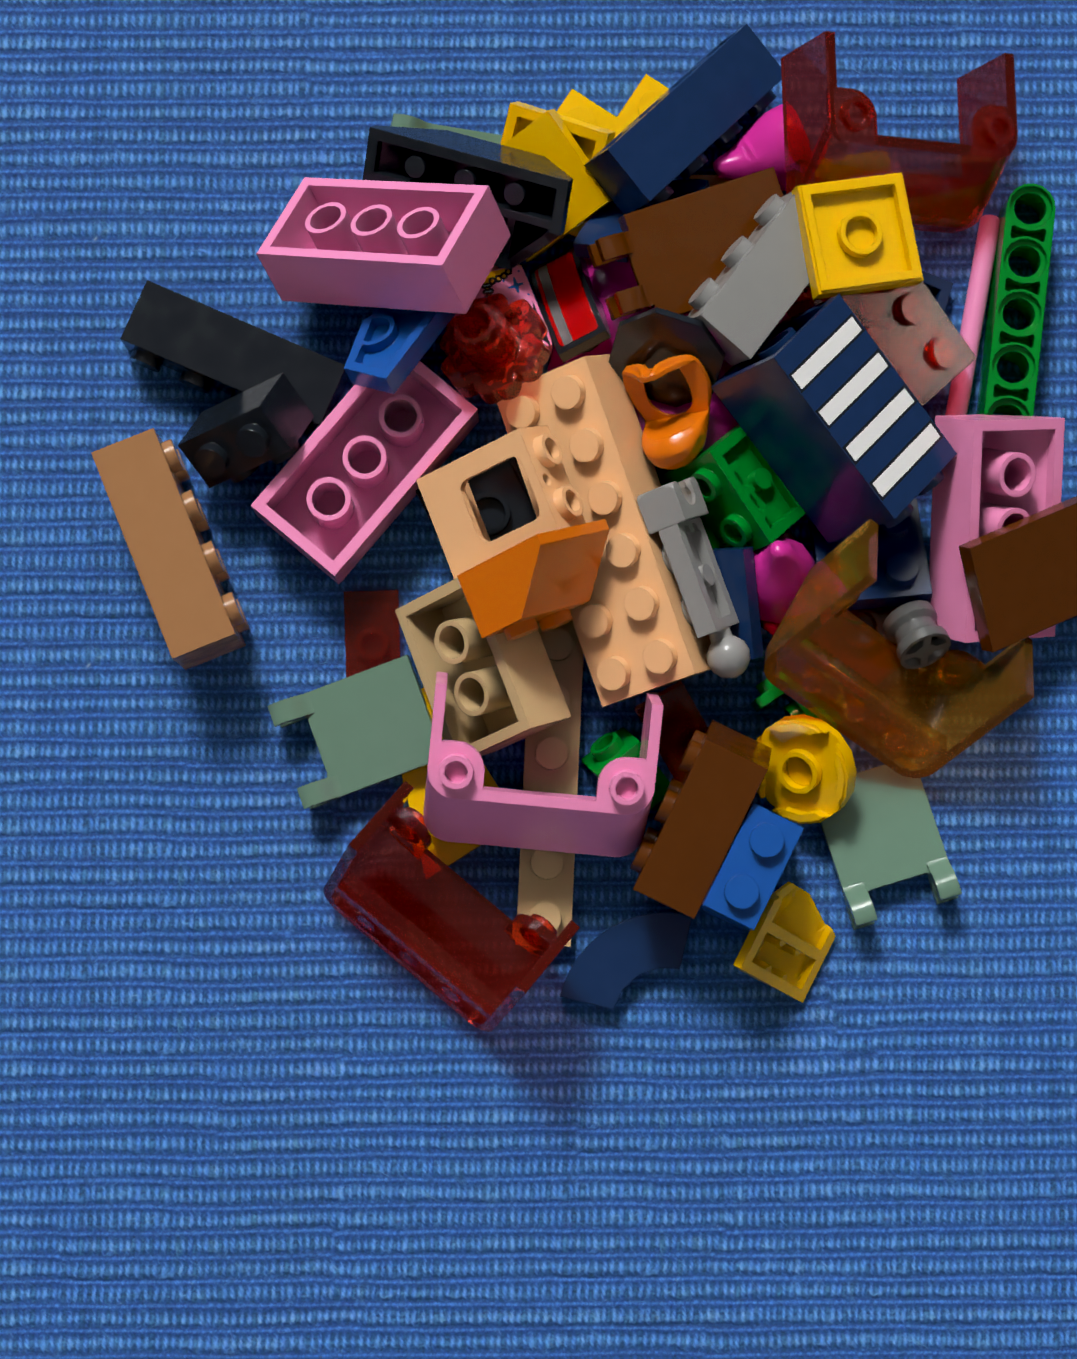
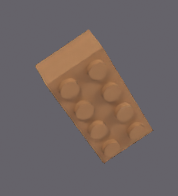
[91,428,250,670]

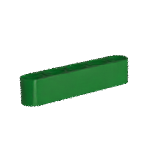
[976,183,1055,416]

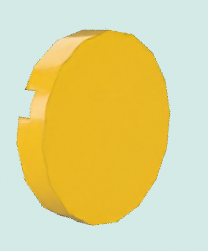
[756,714,857,824]

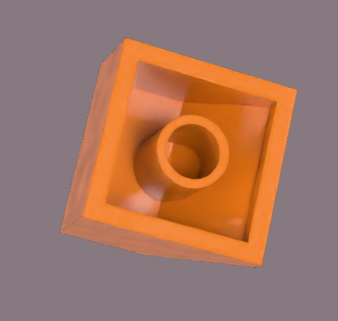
[457,519,609,641]

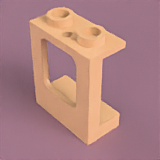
[416,425,586,579]

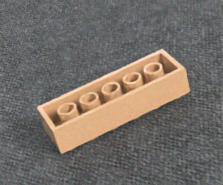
[494,354,711,707]

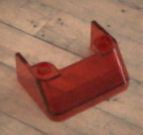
[781,31,1018,233]
[323,781,580,1032]

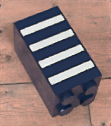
[711,294,957,543]

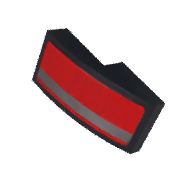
[529,247,611,363]

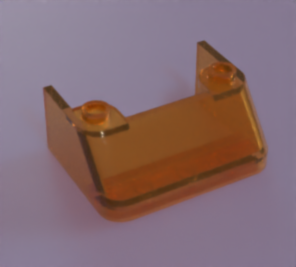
[764,519,1034,778]

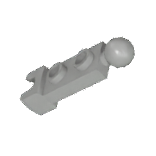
[637,477,751,678]

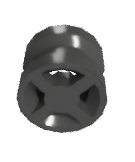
[883,600,951,669]

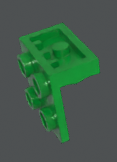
[657,424,806,551]

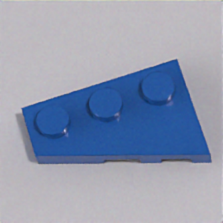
[344,308,456,394]

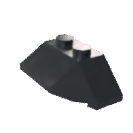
[363,125,573,270]

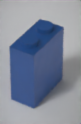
[699,803,804,931]

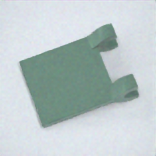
[267,655,432,809]
[820,756,962,930]

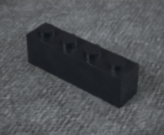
[120,280,349,436]

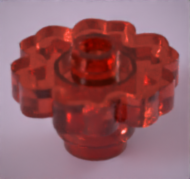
[439,293,550,404]

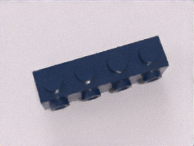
[584,24,787,214]

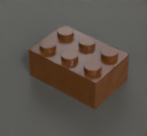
[630,720,772,919]

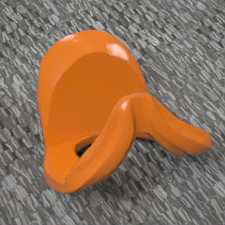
[622,354,712,470]

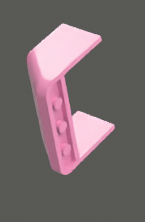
[423,672,664,857]

